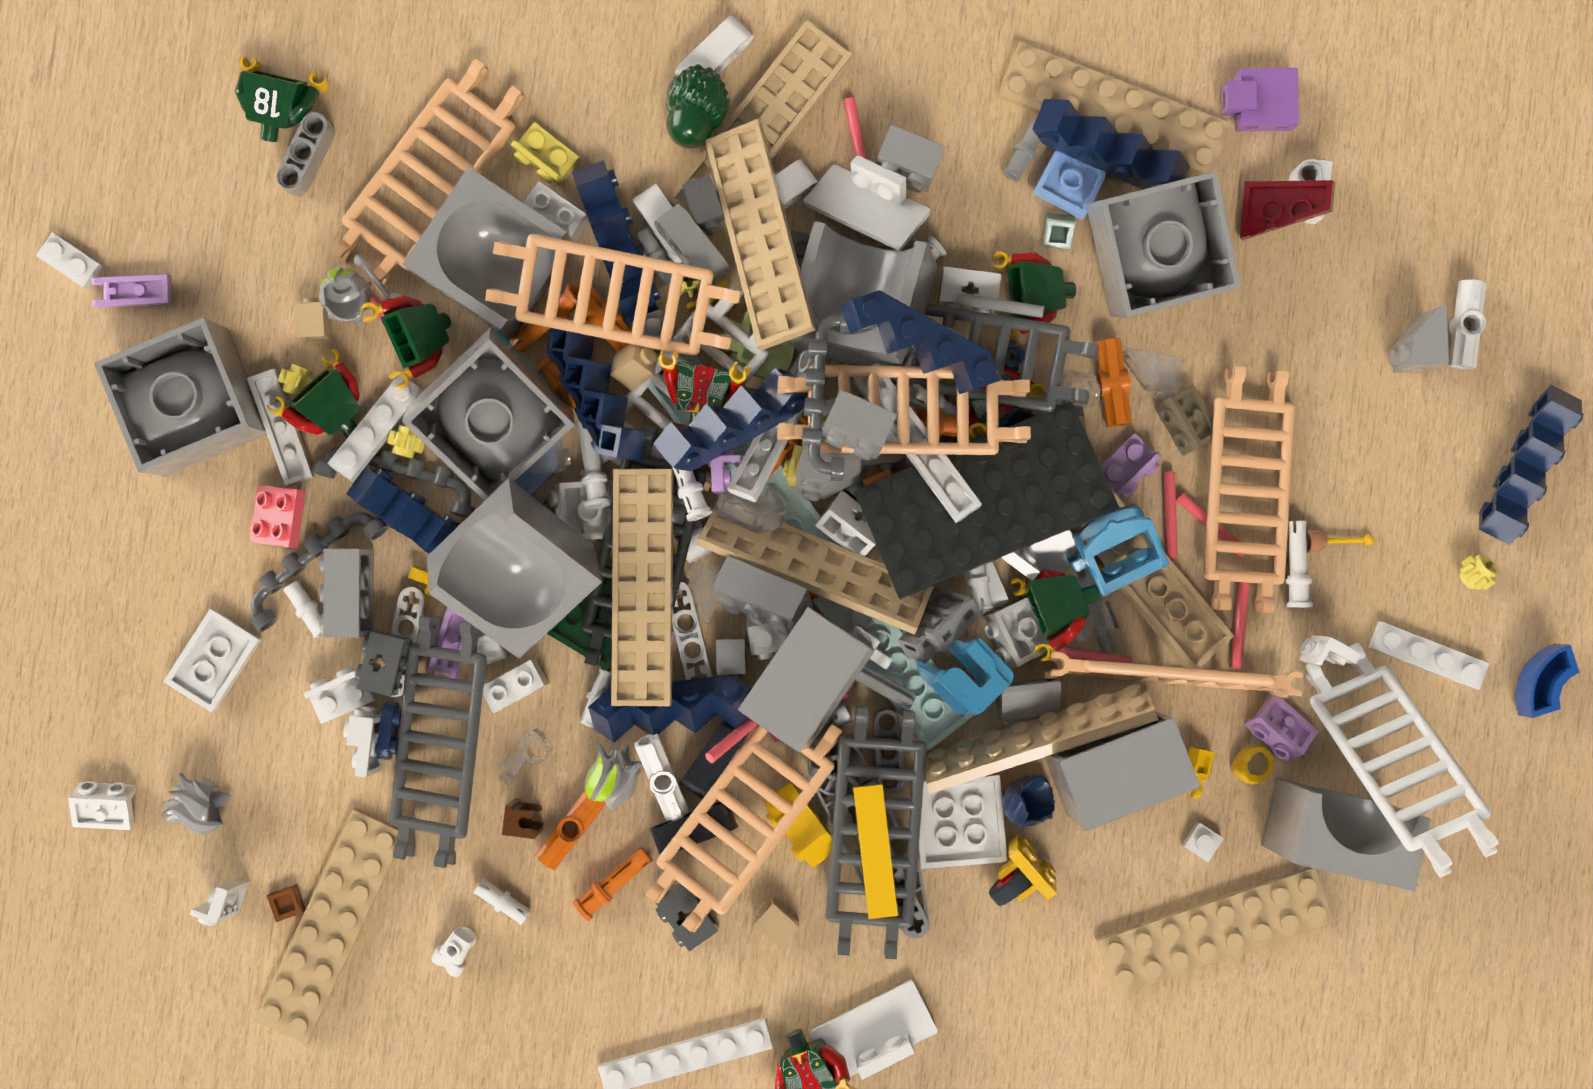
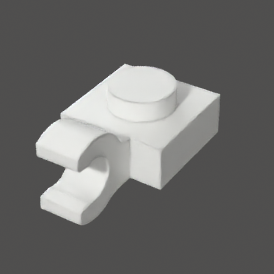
[850,625,892,669]

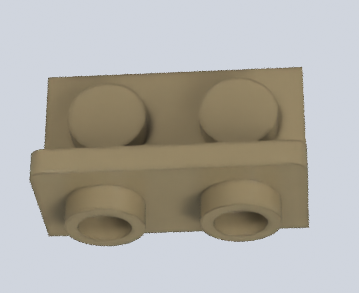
[1155,384,1213,456]

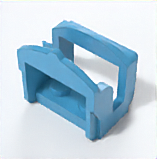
[1067,504,1169,596]
[916,638,1014,715]

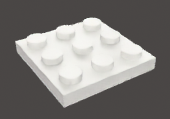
[919,774,1007,869]

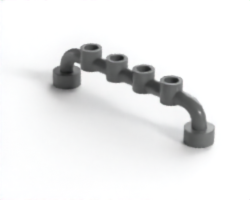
[802,308,850,481]
[312,446,475,518]
[251,512,389,632]

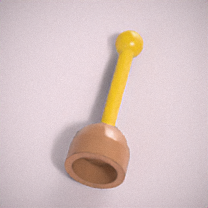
[1306,530,1374,553]

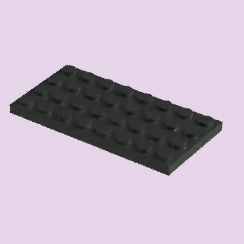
[854,402,1120,600]

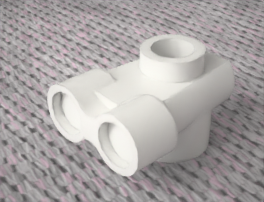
[431,927,476,977]

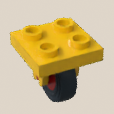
[989,834,1057,906]

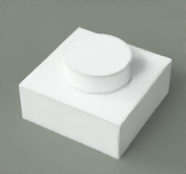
[1182,821,1224,862]

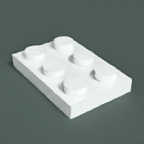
[163,608,262,713]

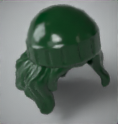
[666,64,730,149]

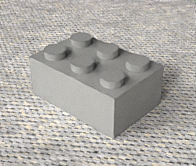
[319,549,374,637]
[712,556,814,637]

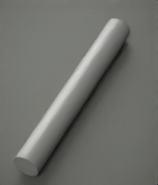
[956,293,1045,318]

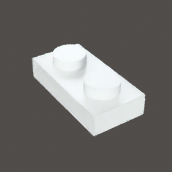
[36,232,103,289]

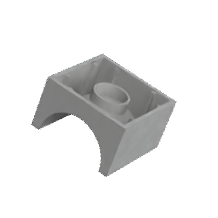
[402,167,573,339]
[1086,171,1241,317]
[789,221,938,366]
[94,317,267,477]
[402,327,575,501]
[427,478,602,658]
[738,607,875,753]
[1045,712,1201,831]
[1262,778,1431,891]

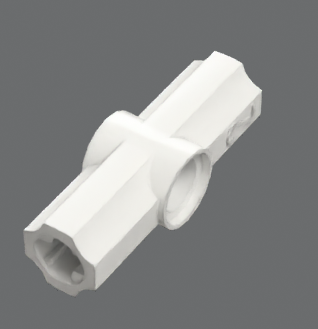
[1448,279,1487,369]
[634,734,689,821]

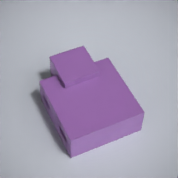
[1222,68,1299,132]

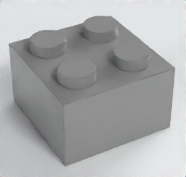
[876,124,945,193]
[822,389,897,460]

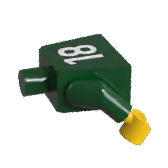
[235,57,329,142]

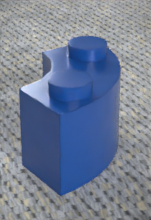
[1515,643,1580,718]

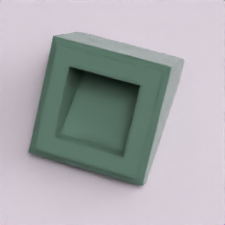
[1042,213,1076,249]

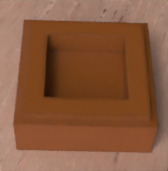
[267,884,306,922]

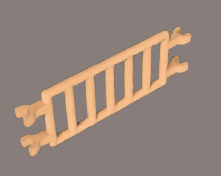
[331,58,525,286]
[485,234,741,356]
[777,365,1031,455]
[1204,366,1295,613]
[1043,652,1303,699]
[645,724,843,933]

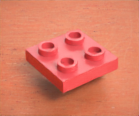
[250,485,306,548]

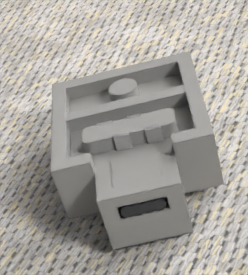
[898,587,982,663]

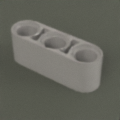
[276,112,335,196]
[654,204,729,283]

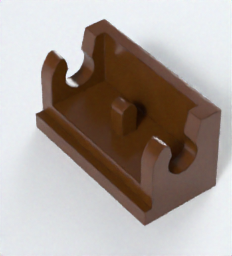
[502,798,544,839]

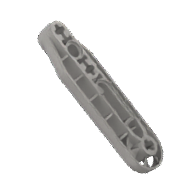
[808,740,930,938]

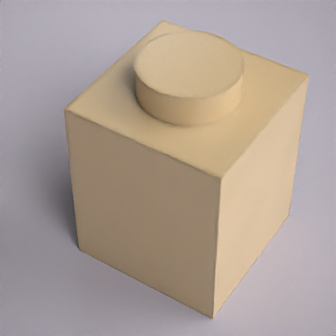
[293,298,332,342]
[610,344,658,390]
[754,898,799,949]

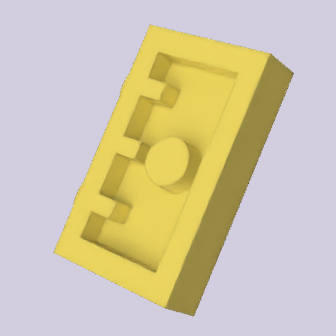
[511,122,580,186]

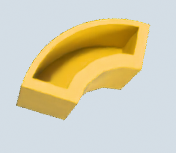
[764,782,832,868]

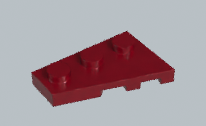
[1240,180,1335,240]

